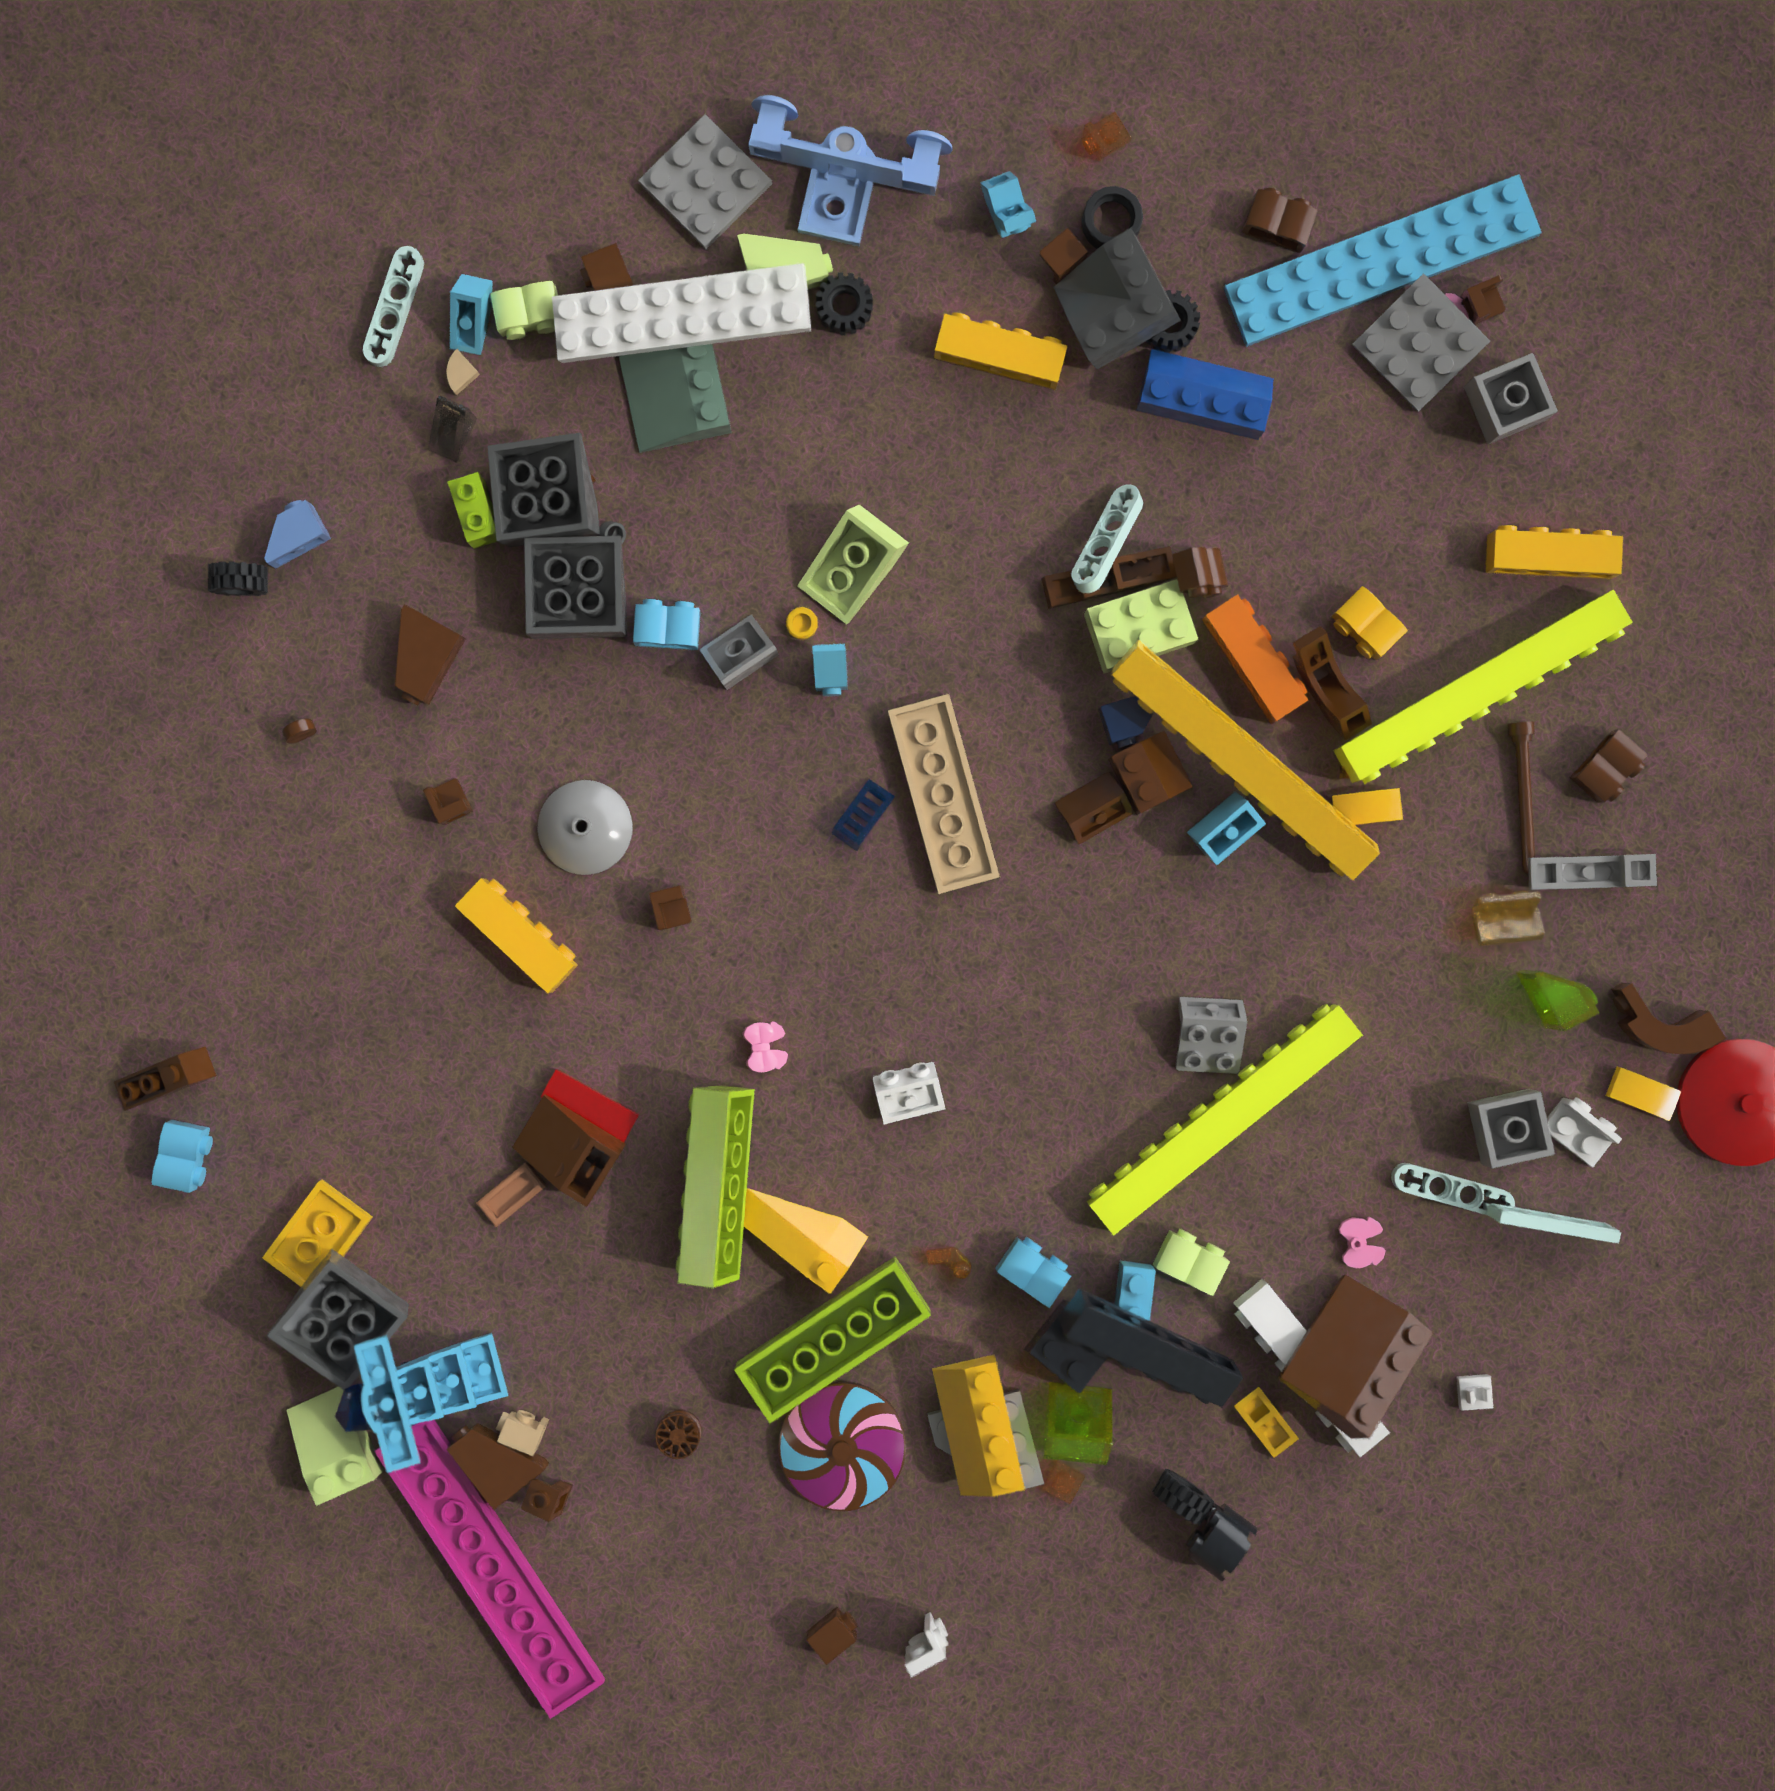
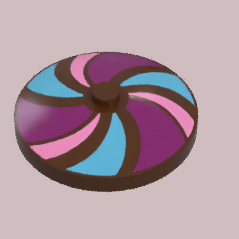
[779,1381,906,1511]

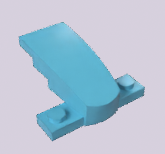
[354,1333,508,1473]

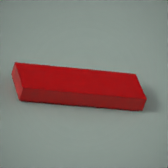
[541,1069,640,1142]

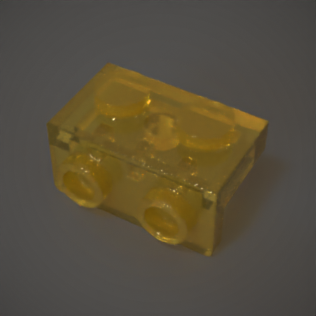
[1471,890,1545,946]

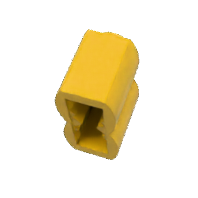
[1332,586,1408,660]

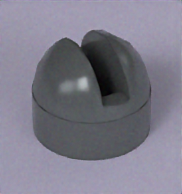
[598,521,626,544]

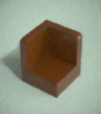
[1039,228,1088,285]
[1460,275,1506,325]
[423,778,473,825]
[649,885,691,930]

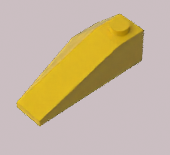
[744,1188,868,1294]

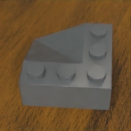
[1054,228,1181,370]
[487,433,600,547]
[524,536,627,639]
[267,1249,409,1391]

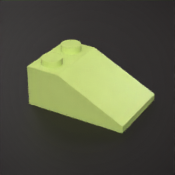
[798,505,909,624]
[287,1386,384,1506]

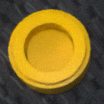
[786,607,818,640]

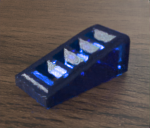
[832,779,895,851]

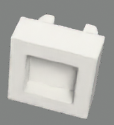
[1456,1374,1493,1411]

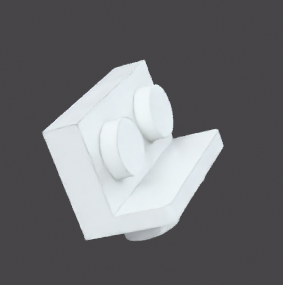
[873,1062,945,1124]
[1547,1097,1622,1167]
[905,1612,948,1677]

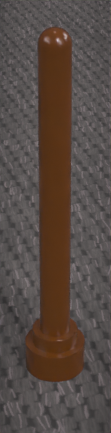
[1508,722,1535,874]

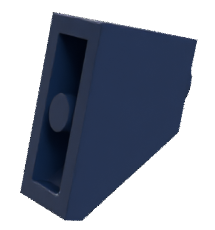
[1098,695,1154,748]

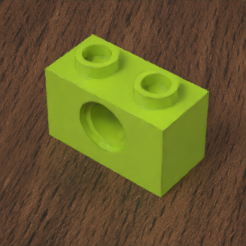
[448,472,497,549]

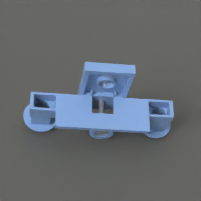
[749,95,952,246]

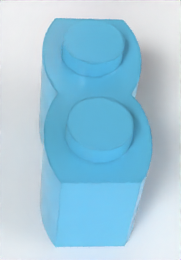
[633,599,701,650]
[152,1120,213,1193]
[995,1237,1071,1308]

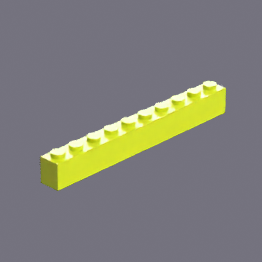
[1333,590,1633,784]
[1087,1004,1363,1236]

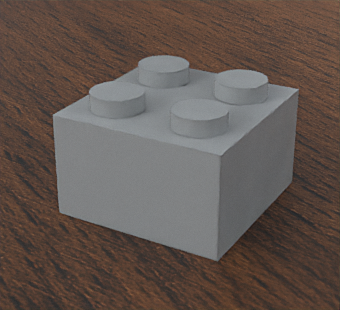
[1464,353,1558,445]
[1467,1089,1555,1168]

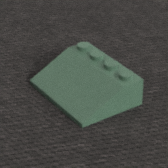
[619,344,732,453]

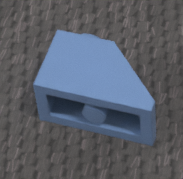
[264,500,331,568]

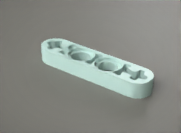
[363,246,424,367]
[1071,485,1143,593]
[1391,1163,1515,1215]

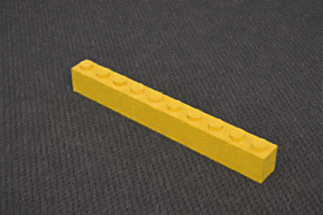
[1112,640,1380,880]

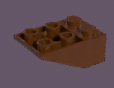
[512,1094,626,1207]

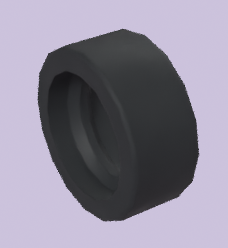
[1081,186,1143,249]

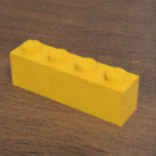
[934,312,1067,390]
[1486,525,1623,579]
[455,878,578,994]

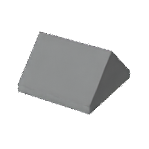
[699,615,779,690]

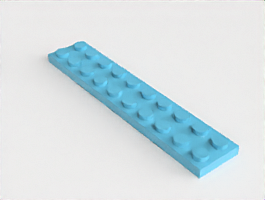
[1224,174,1542,347]

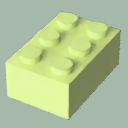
[1084,579,1198,673]

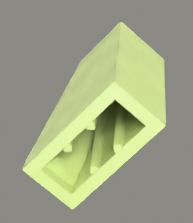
[737,234,833,290]

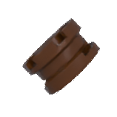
[656,1410,702,1459]

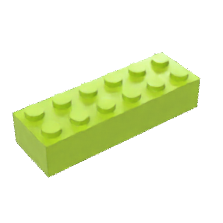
[676,1086,755,1288]
[734,1256,931,1423]

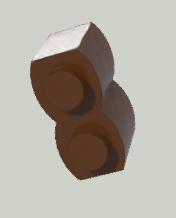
[1242,188,1318,253]
[1172,547,1228,598]
[1570,729,1648,803]

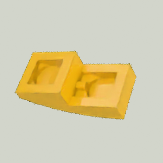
[1332,788,1403,825]
[1605,1066,1681,1121]
[1234,1387,1299,1458]

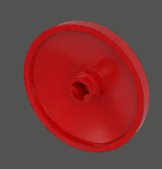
[1676,1039,1775,1166]

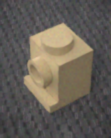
[496,1410,549,1456]

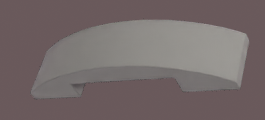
[1528,854,1657,890]

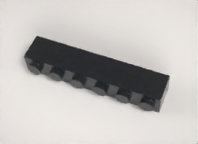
[1058,1288,1243,1407]

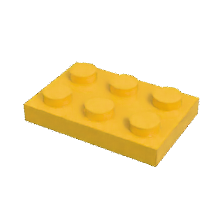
[262,1179,373,1287]

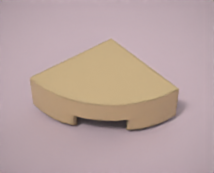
[447,349,480,395]

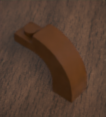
[1293,626,1372,741]
[1611,983,1726,1054]

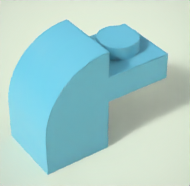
[980,171,1036,238]

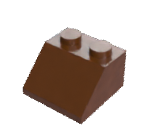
[1108,731,1193,815]

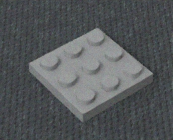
[638,114,772,250]
[1352,273,1490,412]

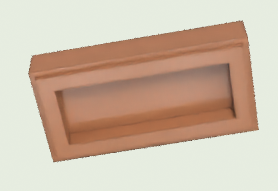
[476,1162,546,1227]

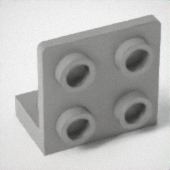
[1176,997,1247,1074]

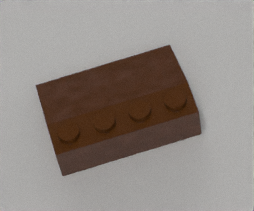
[1278,1274,1433,1439]

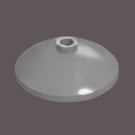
[538,780,633,875]

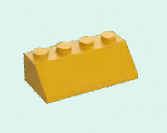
[932,1354,1025,1497]

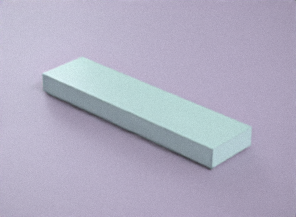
[1486,1203,1621,1244]

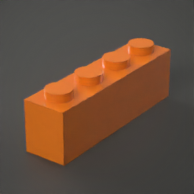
[1201,594,1308,724]

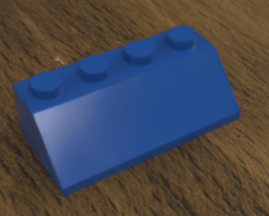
[1136,349,1274,440]

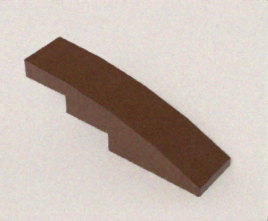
[1041,546,1177,609]

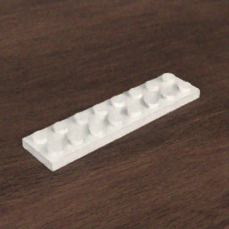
[552,263,811,363]

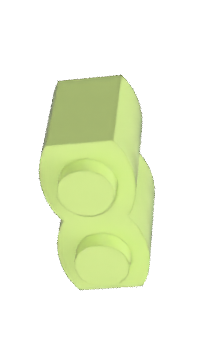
[490,281,558,340]
[1153,1229,1230,1296]

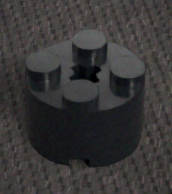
[1186,1503,1258,1582]

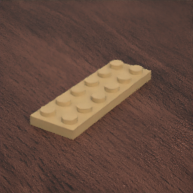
[888,694,1000,894]

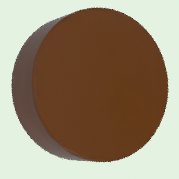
[282,718,317,744]

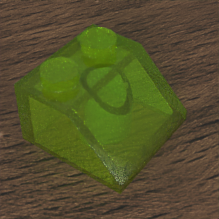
[1516,970,1599,1031]
[1043,1382,1112,1465]

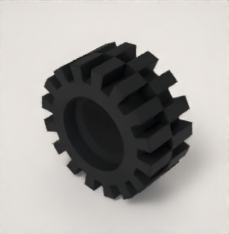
[816,272,873,335]
[1146,290,1200,353]
[208,562,268,596]
[1152,1469,1214,1525]

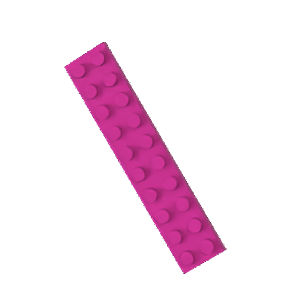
[374,1420,605,1719]

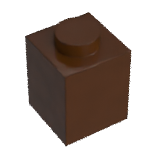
[806,1607,858,1665]

